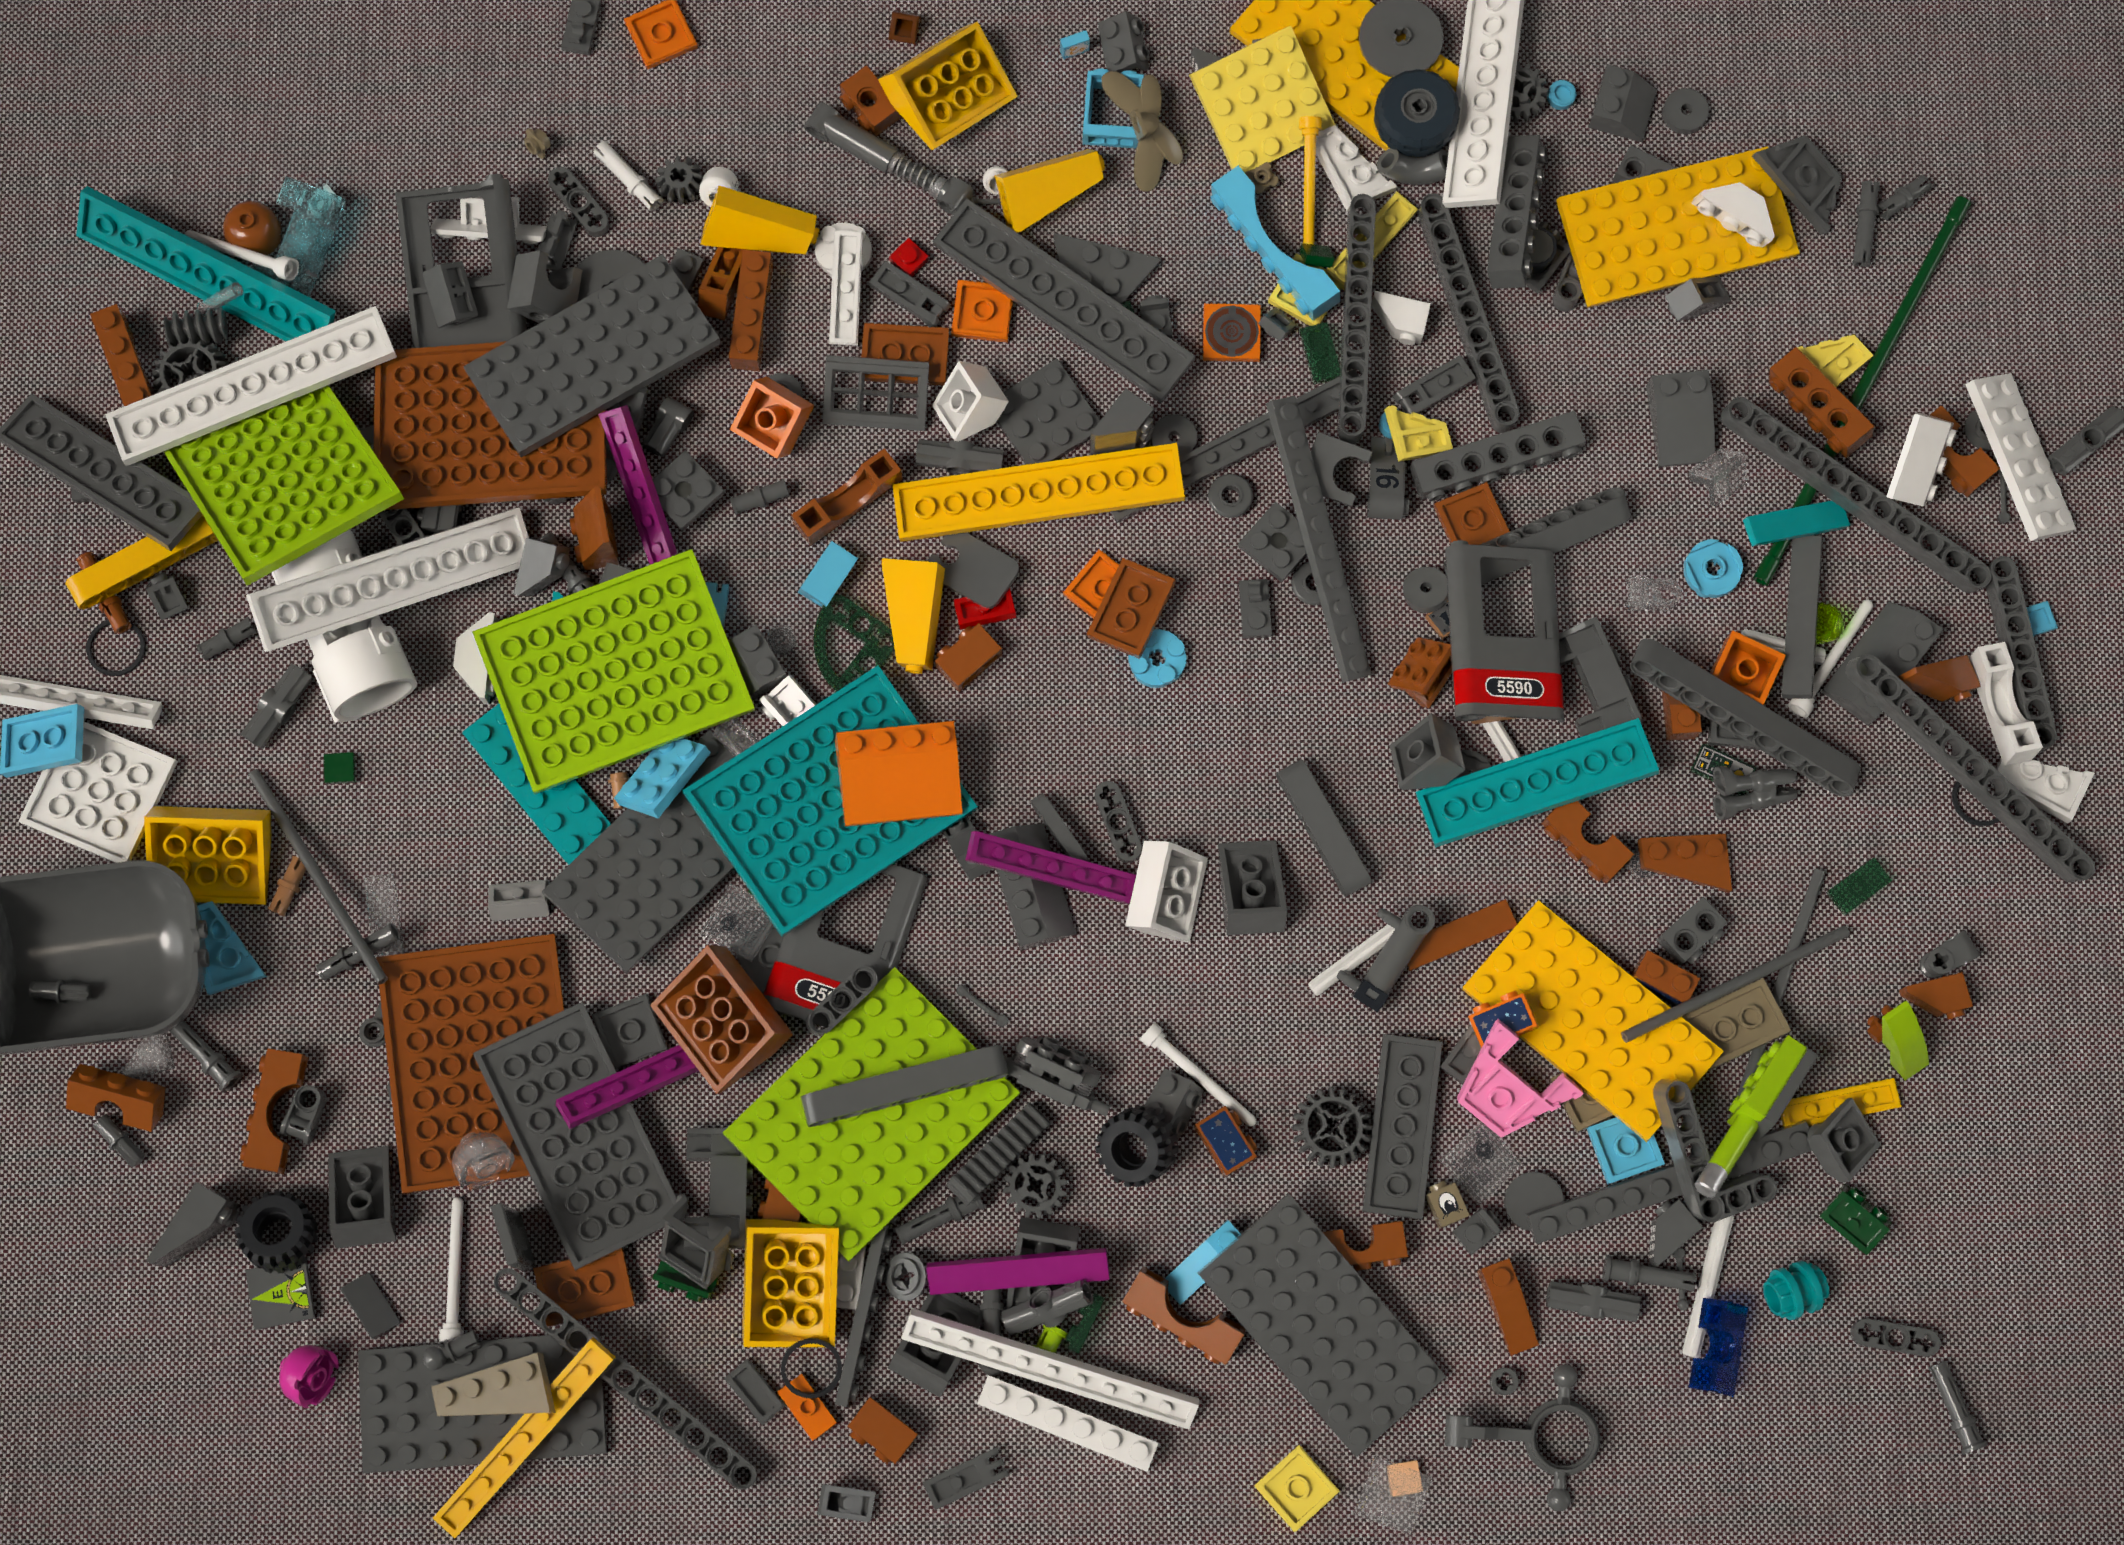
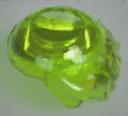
[1816,602,1844,645]

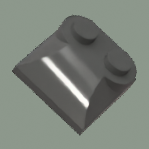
[1807,1098,1881,1183]

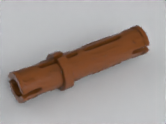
[76,552,132,634]

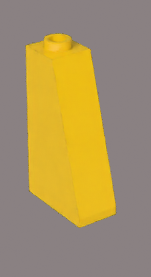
[995,149,1105,233]
[700,185,819,254]
[882,558,945,674]

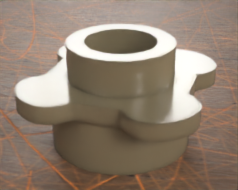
[524,128,551,159]
[1246,162,1278,194]

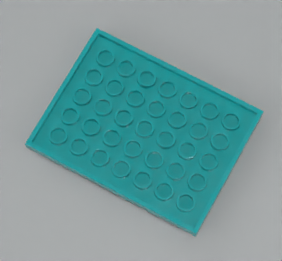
[683,665,978,937]

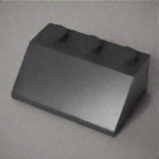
[1090,388,1155,455]

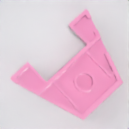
[1457,1019,1584,1138]

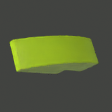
[1882,1001,1929,1081]

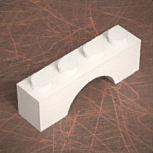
[1969,642,2043,766]

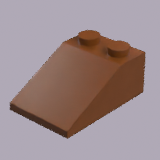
[570,486,620,571]

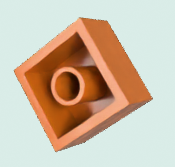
[730,376,814,459]
[1710,630,1786,705]

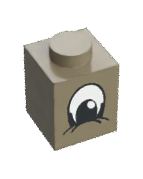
[1425,1180,1470,1229]

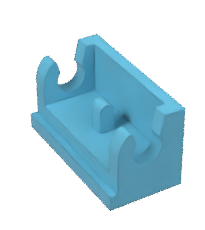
[798,541,858,607]

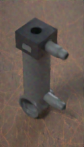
[1337,905,1435,1013]

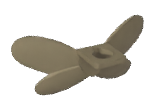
[1101,71,1183,192]

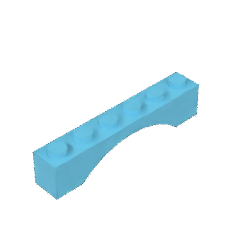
[1210,165,1340,321]

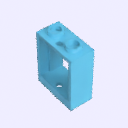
[1082,68,1144,148]

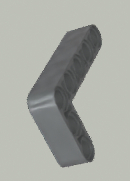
[1653,1079,1777,1222]

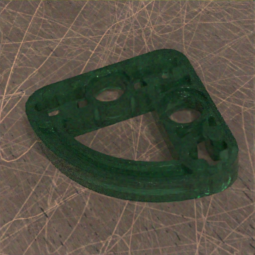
[813,595,895,692]

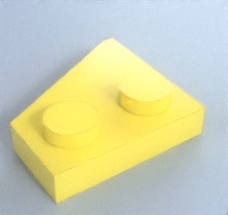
[1797,335,1873,387]
[1384,405,1453,462]

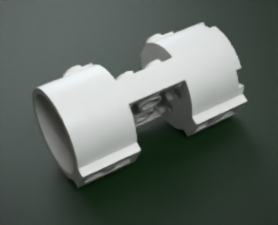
[271,529,417,723]

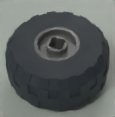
[1374,69,1460,157]

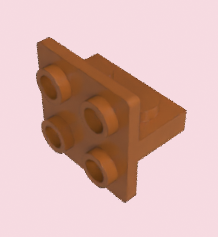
[1388,637,1452,708]

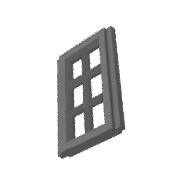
[823,355,929,431]

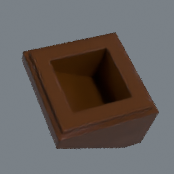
[888,10,922,44]

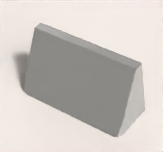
[488,880,550,921]

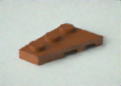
[1638,834,1732,893]

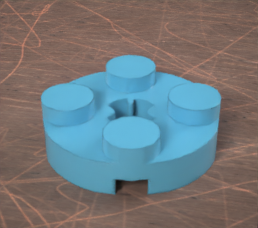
[1683,539,1743,598]
[1128,629,1186,688]

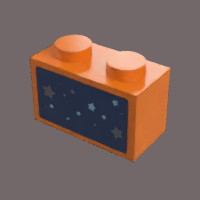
[1468,991,1539,1048]

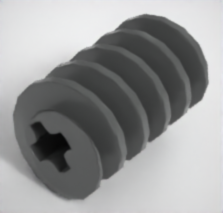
[164,307,228,347]

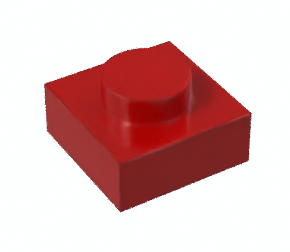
[889,237,929,277]

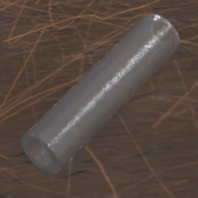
[197,282,243,316]

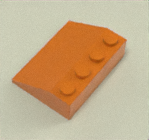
[835,721,962,827]

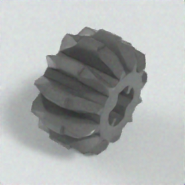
[655,155,703,205]

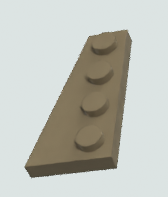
[431,1353,556,1416]

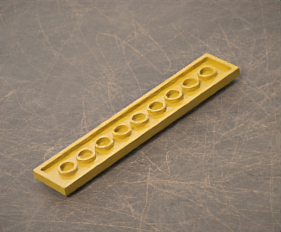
[892,443,1185,542]

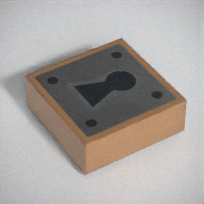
[1425,601,1450,640]

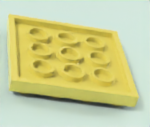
[1189,25,1336,174]

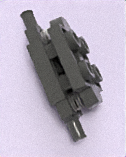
[1004,1036,1111,1117]

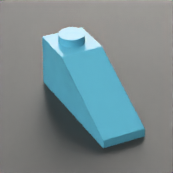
[1165,1220,1241,1305]

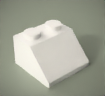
[932,361,1009,442]

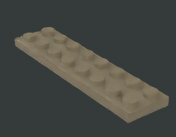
[1550,978,1791,1133]

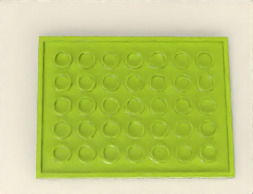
[163,385,404,586]
[472,549,755,795]
[723,967,1020,1262]

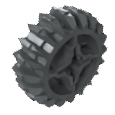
[151,339,229,393]
[1291,1087,1372,1168]

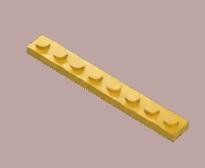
[433,1337,616,1538]

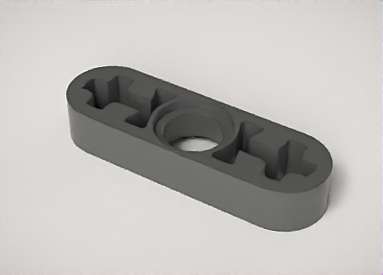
[548,167,610,237]
[1095,781,1142,863]
[1030,793,1090,862]
[1850,1319,1940,1357]

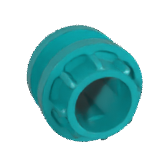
[1763,1260,1829,1320]

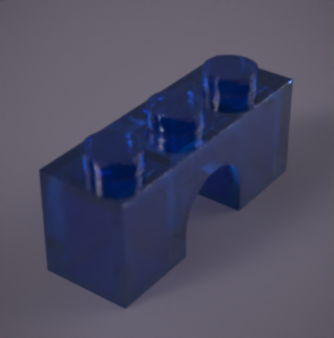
[1688,1298,1748,1397]

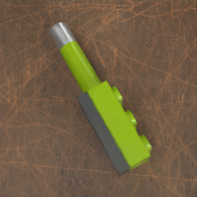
[1695,1035,1818,1198]

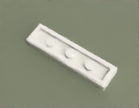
[829,230,863,346]

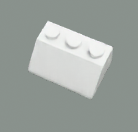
[1887,413,1957,506]
[1125,841,1208,943]

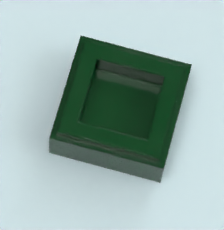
[1299,243,1334,268]
[324,752,355,785]

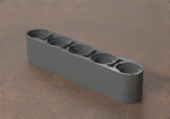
[1276,759,1372,897]

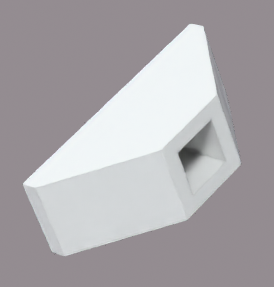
[1691,182,1775,248]
[453,613,499,704]

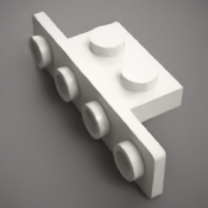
[430,197,546,244]

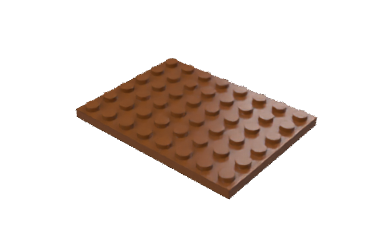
[373,341,607,510]
[376,934,564,1194]

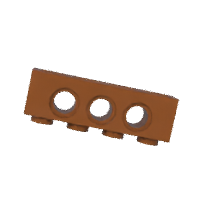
[1769,347,1874,458]

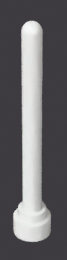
[184,230,299,281]
[1788,600,1873,718]
[1140,1022,1257,1126]
[439,1197,464,1343]

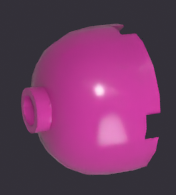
[279,1345,339,1408]

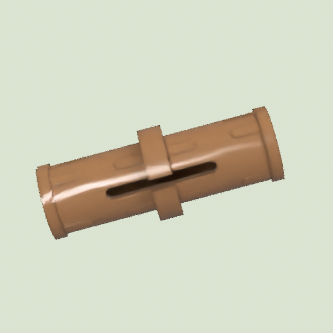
[268,856,306,917]

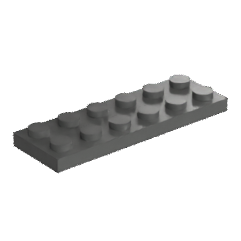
[1362,1034,1442,1220]

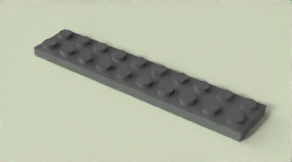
[933,198,1196,404]

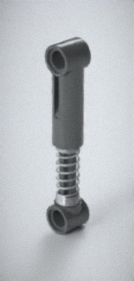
[804,102,975,216]

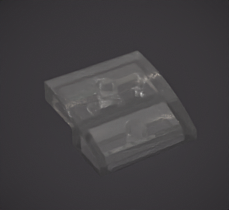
[1353,1456,1433,1535]

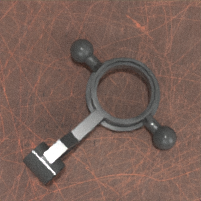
[1444,1364,1600,1512]

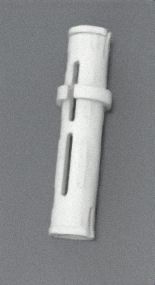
[593,141,663,212]

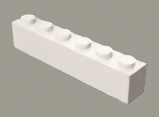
[977,1375,1158,1472]

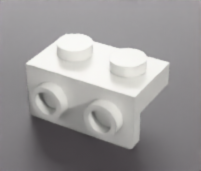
[759,675,817,726]

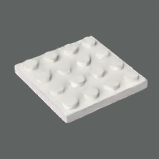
[18,722,178,863]

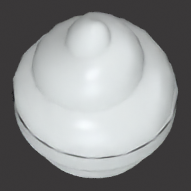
[982,166,1008,194]

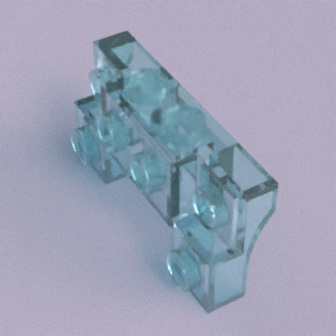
[251,176,346,297]

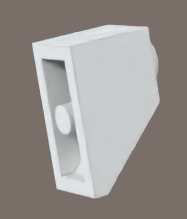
[1371,291,1431,345]

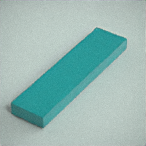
[1743,501,1850,547]

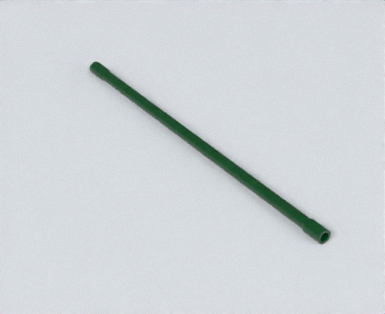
[1753,196,1972,586]

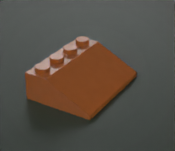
[650,945,793,1094]

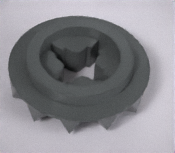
[885,1252,928,1301]

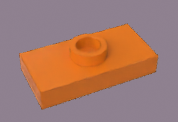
[777,1374,837,1441]

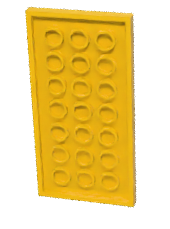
[1229,0,1459,157]
[1556,146,1800,308]
[1462,900,1724,1142]

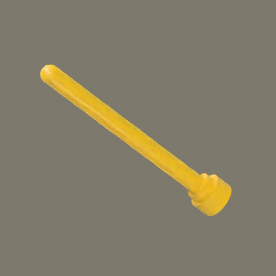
[1299,116,1322,244]

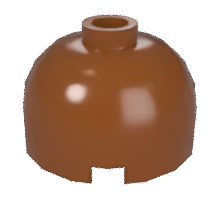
[223,200,282,256]

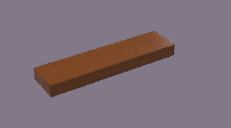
[1407,899,1517,972]

